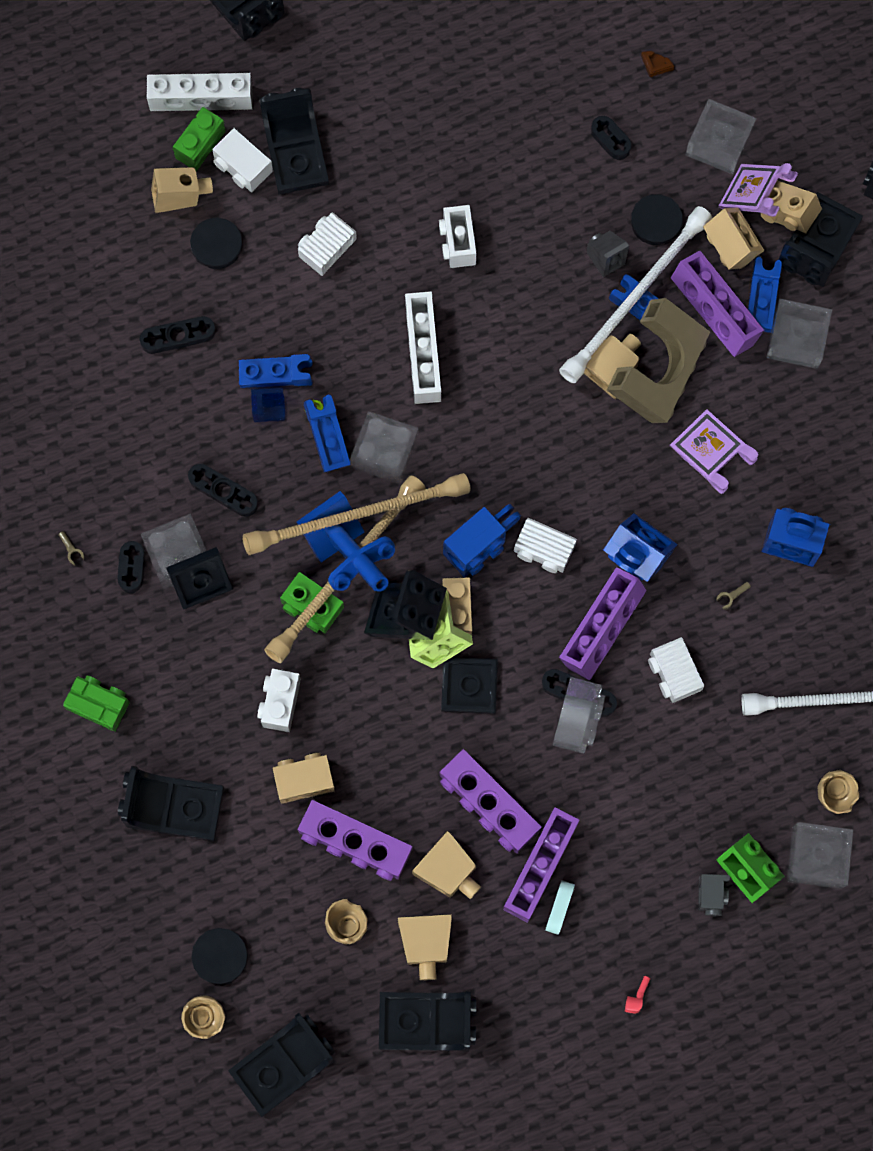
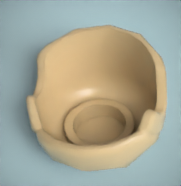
[818,770,859,814]
[325,899,368,944]
[181,996,225,1039]

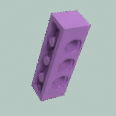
[671,251,764,357]
[559,567,646,680]
[440,749,542,854]
[298,800,413,881]
[503,807,579,923]

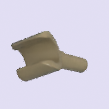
[59,531,84,566]
[717,582,751,610]

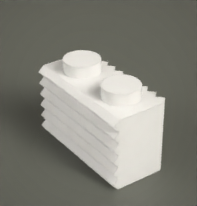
[298,212,357,276]
[514,518,577,573]
[648,637,704,703]

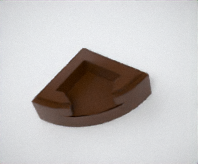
[641,51,674,77]

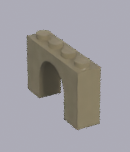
[606,298,710,423]

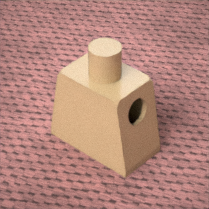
[151,167,213,213]
[584,334,641,399]
[412,831,481,899]
[398,915,451,980]

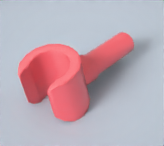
[625,976,650,1014]

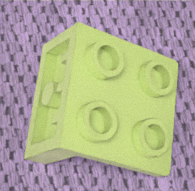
[409,590,473,668]

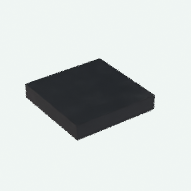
[166,547,233,610]
[441,657,498,714]

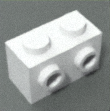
[212,129,273,192]
[439,205,476,268]
[257,669,301,732]

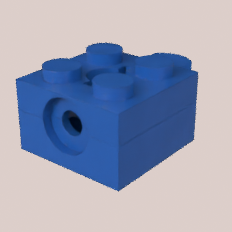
[443,504,521,578]
[761,508,829,567]
[603,514,678,582]

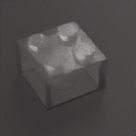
[686,99,756,175]
[766,299,832,369]
[350,411,419,485]
[141,514,206,589]
[553,677,605,754]
[787,822,853,889]

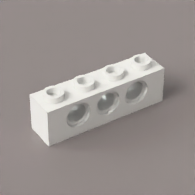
[147,73,252,111]
[405,292,441,404]

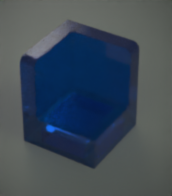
[251,388,285,422]

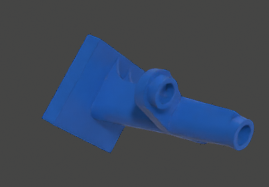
[296,491,395,591]

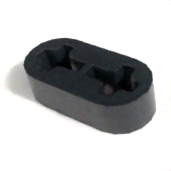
[591,116,631,160]
[117,541,145,593]

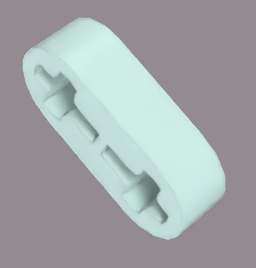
[545,880,575,935]

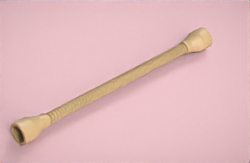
[243,473,470,555]
[264,476,426,663]

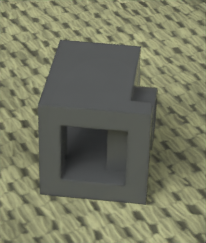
[698,874,730,916]

